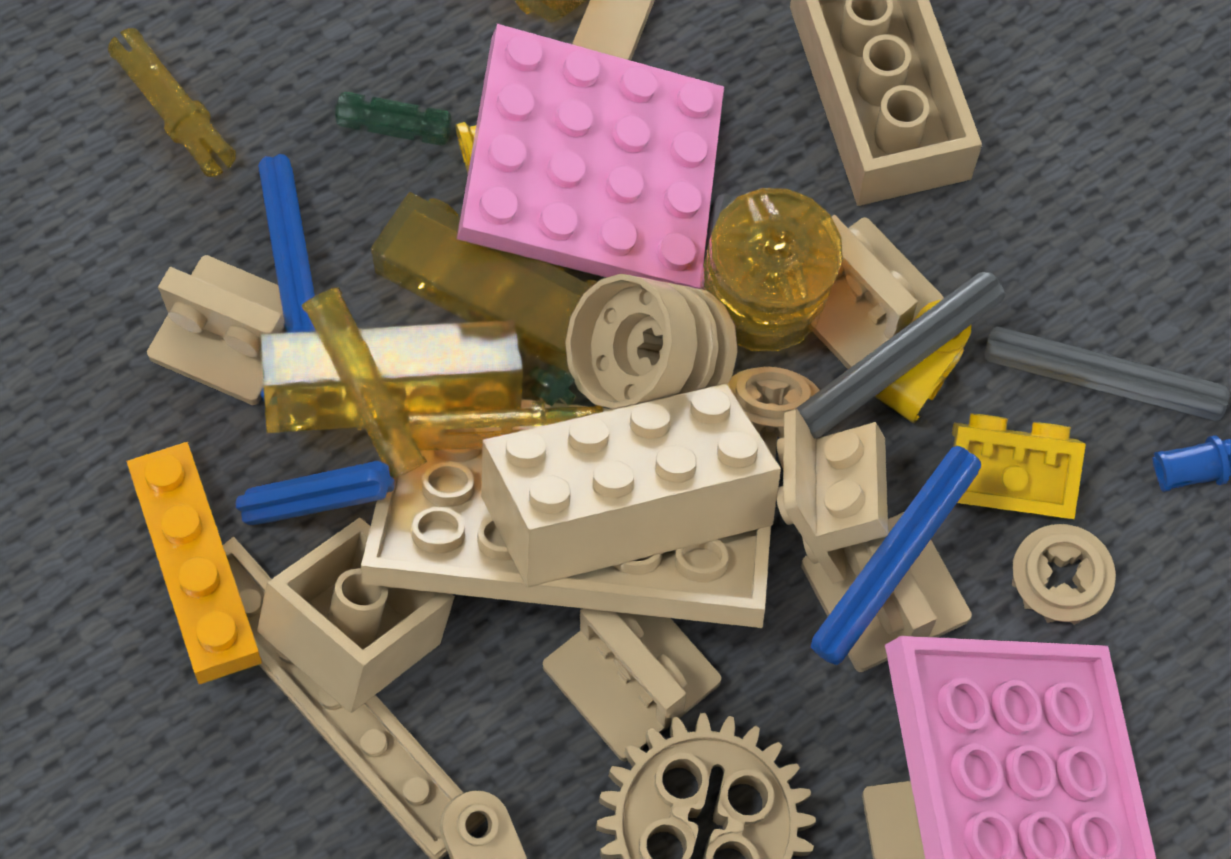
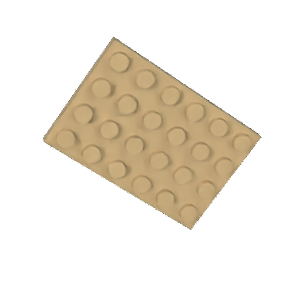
[361,387,777,628]

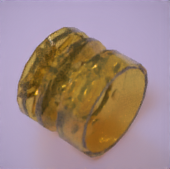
[700,188,843,351]

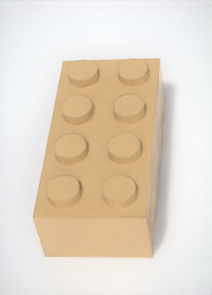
[790,0,982,206]
[481,383,781,587]

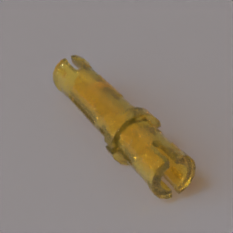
[108,28,236,177]
[301,287,427,479]
[409,401,604,453]

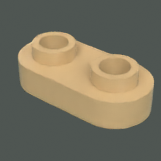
[440,791,527,859]

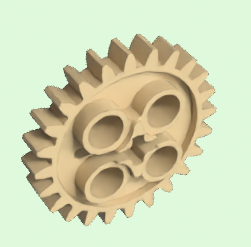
[596,713,816,859]

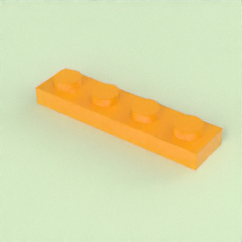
[126,442,262,685]

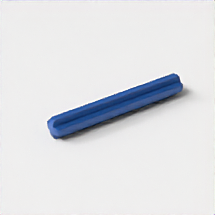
[258,154,324,361]
[811,446,981,665]

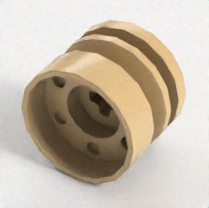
[565,273,738,409]

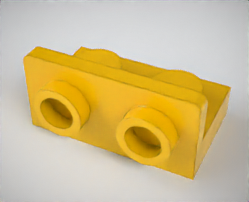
[952,413,1086,519]

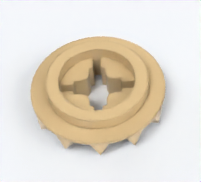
[728,367,820,438]
[1012,524,1116,625]

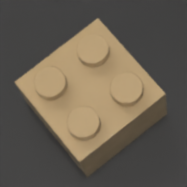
[257,517,454,713]

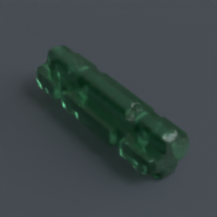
[335,92,452,146]
[527,364,576,407]

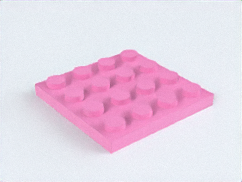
[457,24,724,289]
[885,636,1156,859]

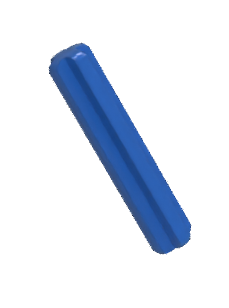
[235,461,395,526]

